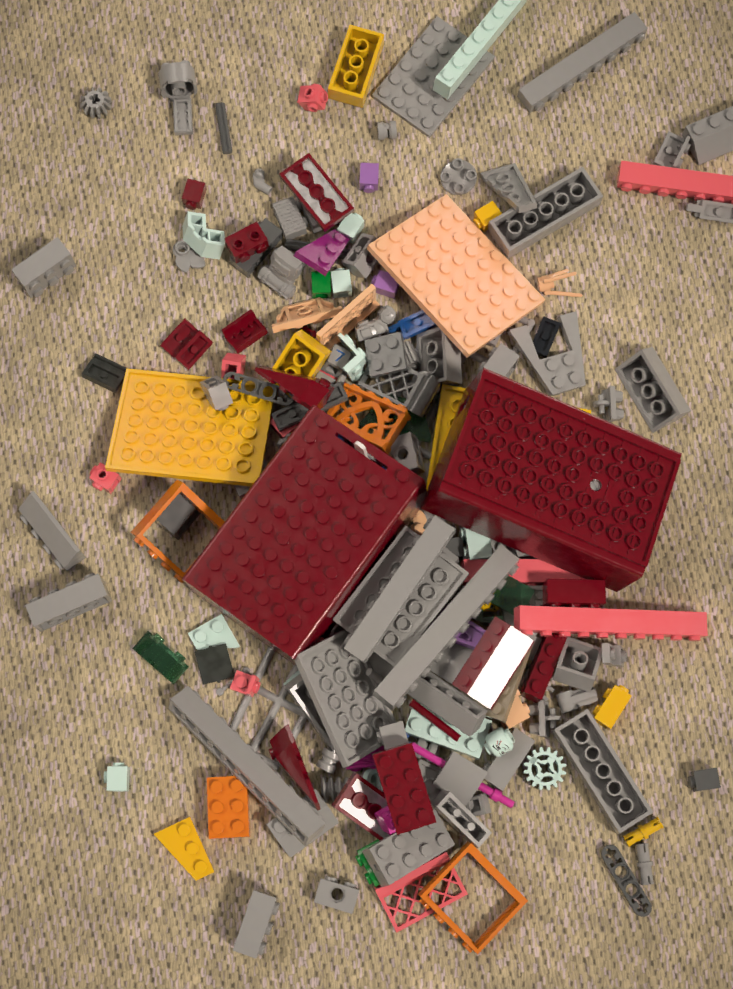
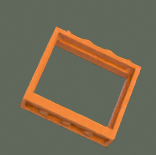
[130,480,225,583]
[418,841,528,954]

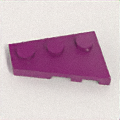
[294,229,350,276]

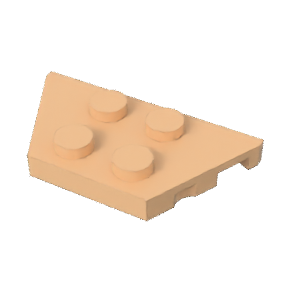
[271,297,343,333]

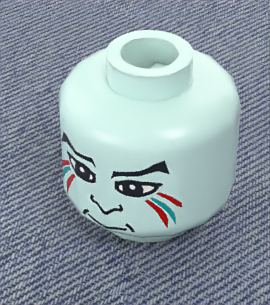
[484,727,515,757]

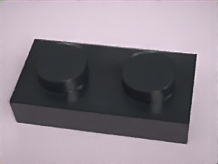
[533,316,561,358]

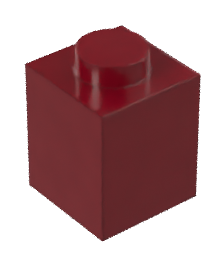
[181,179,207,210]

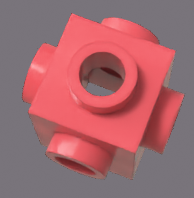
[297,84,328,112]
[89,462,122,494]

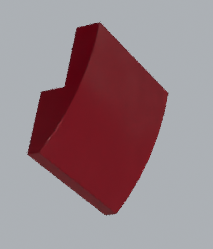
[160,318,214,370]

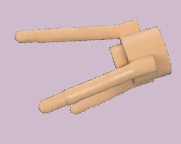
[537,269,582,297]

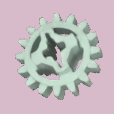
[523,747,566,791]

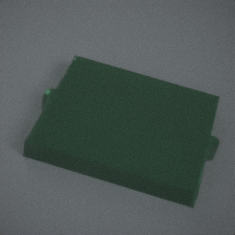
[491,576,535,615]

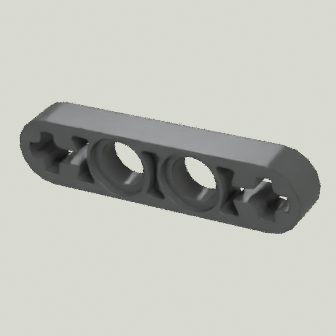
[223,372,295,406]
[601,845,652,917]

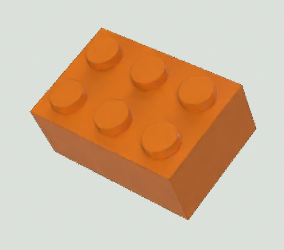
[207,776,250,839]

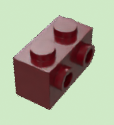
[224,221,269,264]

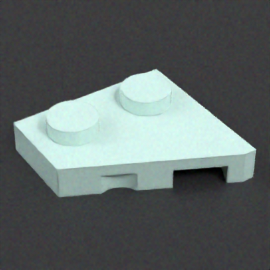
[188,614,240,651]

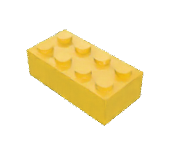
[328,25,384,108]

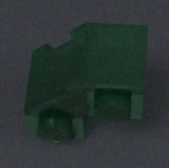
[132,631,189,684]

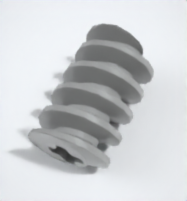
[321,776,348,802]

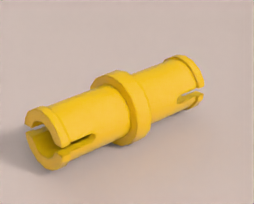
[623,817,664,847]

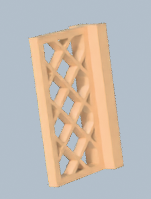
[315,284,380,350]

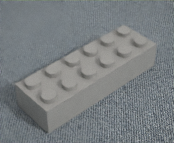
[488,167,603,259]
[552,709,653,834]

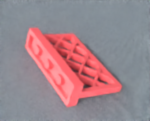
[373,851,467,933]

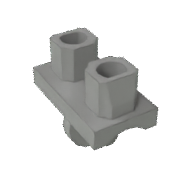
[593,386,624,422]
[529,700,561,737]

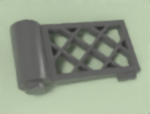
[358,366,440,418]

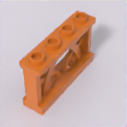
[327,383,411,455]

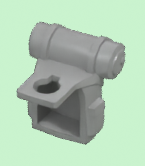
[257,246,306,300]
[354,305,396,342]

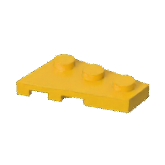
[154,817,215,881]

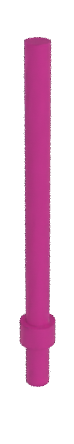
[412,742,515,808]

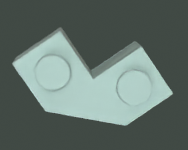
[182,211,225,260]

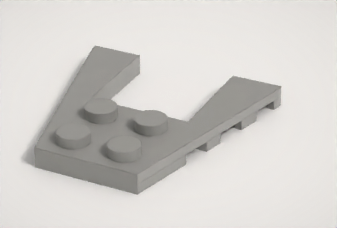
[507,311,586,396]

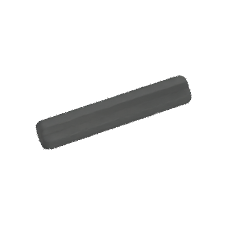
[215,102,232,154]

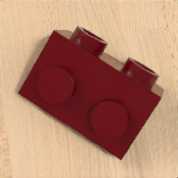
[221,309,268,354]

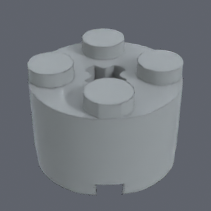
[158,60,197,102]

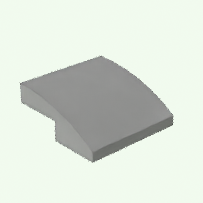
[430,644,473,684]
[432,751,488,806]

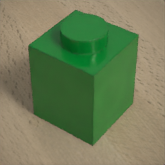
[311,271,331,299]

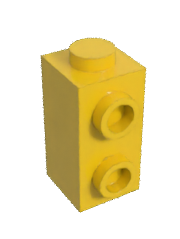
[592,685,632,730]

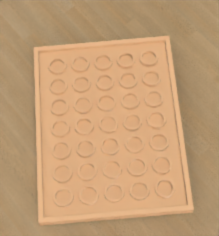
[367,194,546,358]

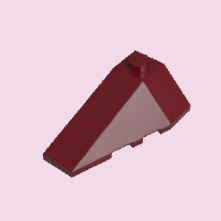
[254,366,334,409]
[268,724,321,811]

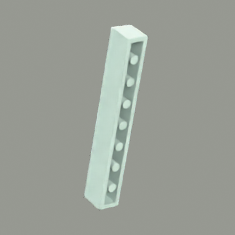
[433,0,527,100]

